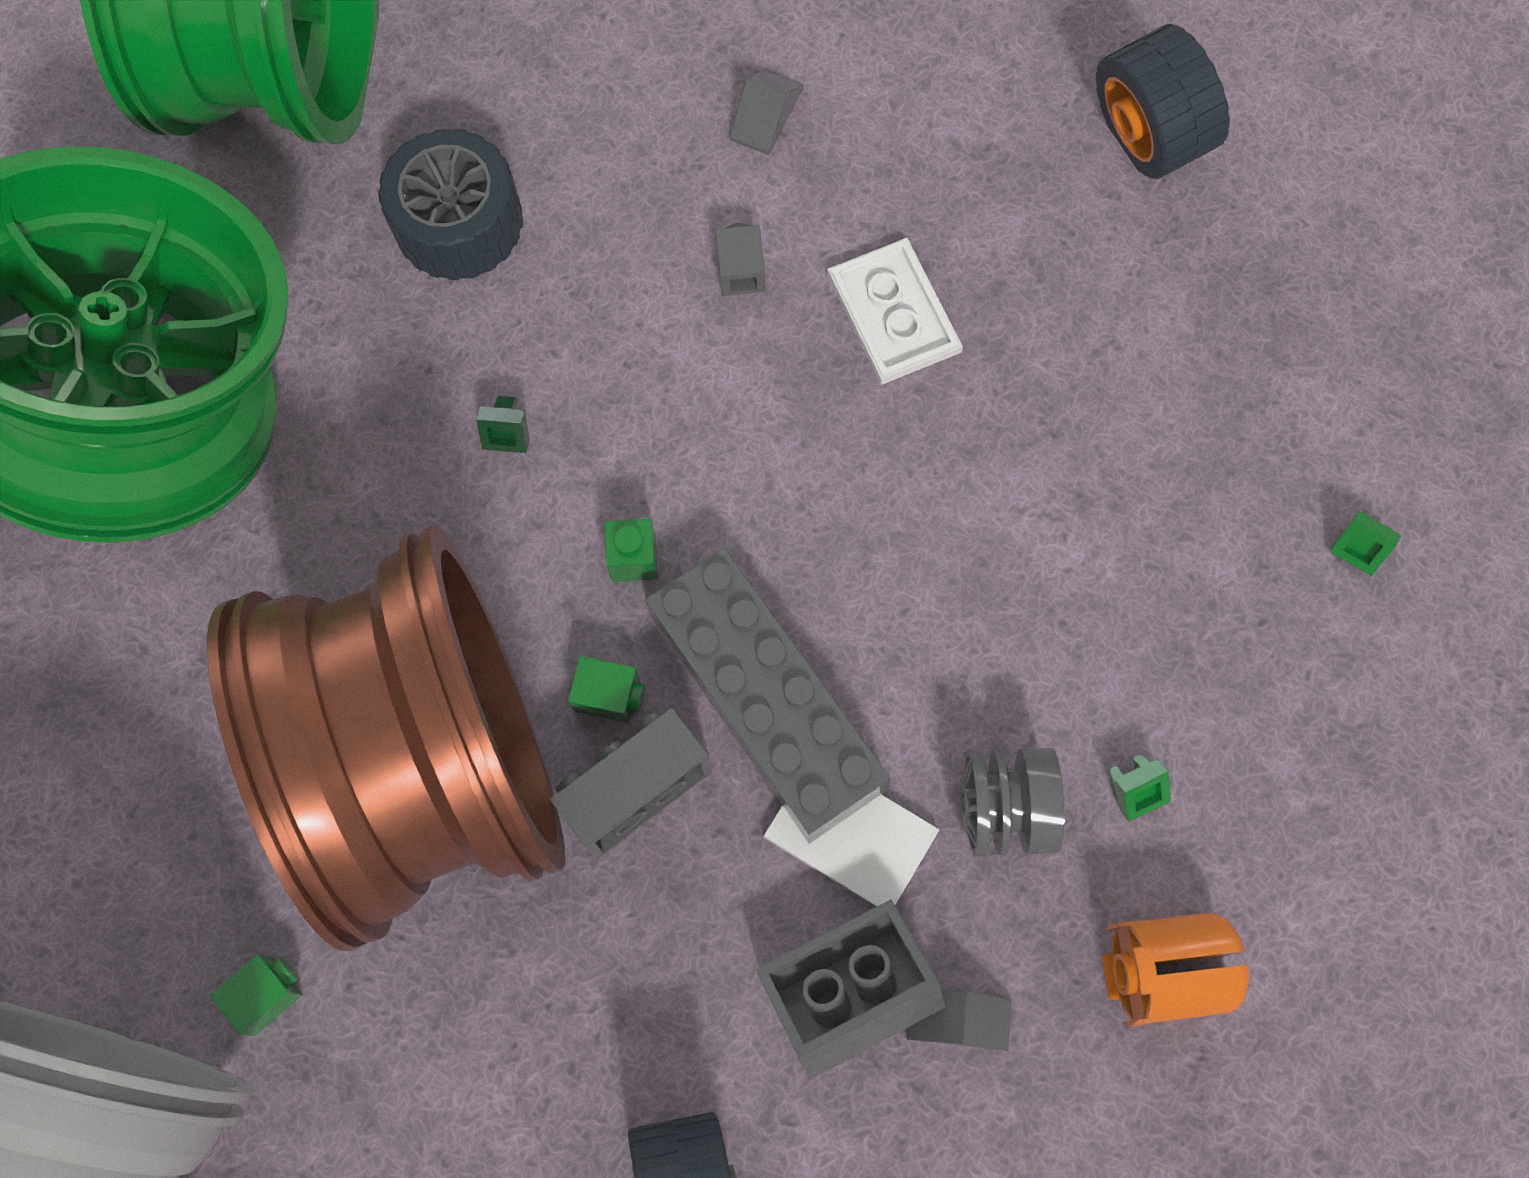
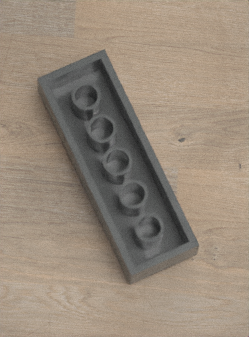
[645,548,891,844]

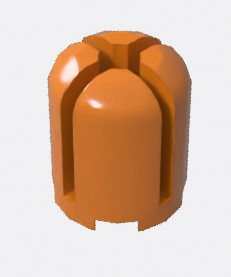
[1102,913,1250,1027]

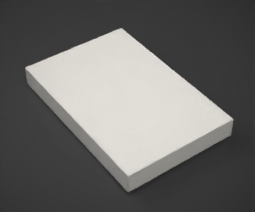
[827,238,963,385]
[764,795,939,907]

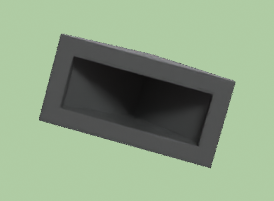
[730,70,803,155]
[907,990,1012,1051]

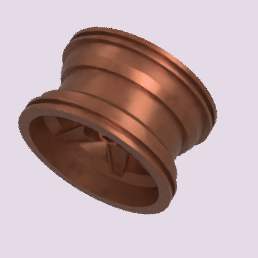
[207,525,566,951]

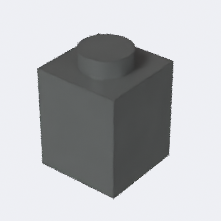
[716,223,766,296]

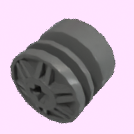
[960,748,1065,856]

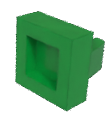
[1330,511,1401,576]
[1110,755,1171,822]

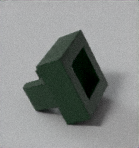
[476,395,529,453]

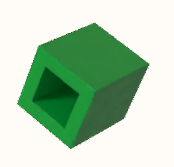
[604,518,658,582]
[568,656,645,723]
[210,954,302,1036]

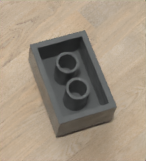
[550,708,713,860]
[756,899,946,1080]

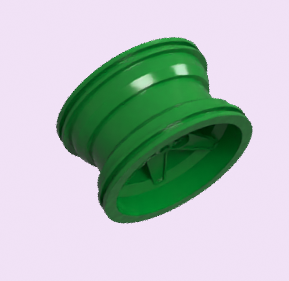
[80,0,379,144]
[0,146,288,543]

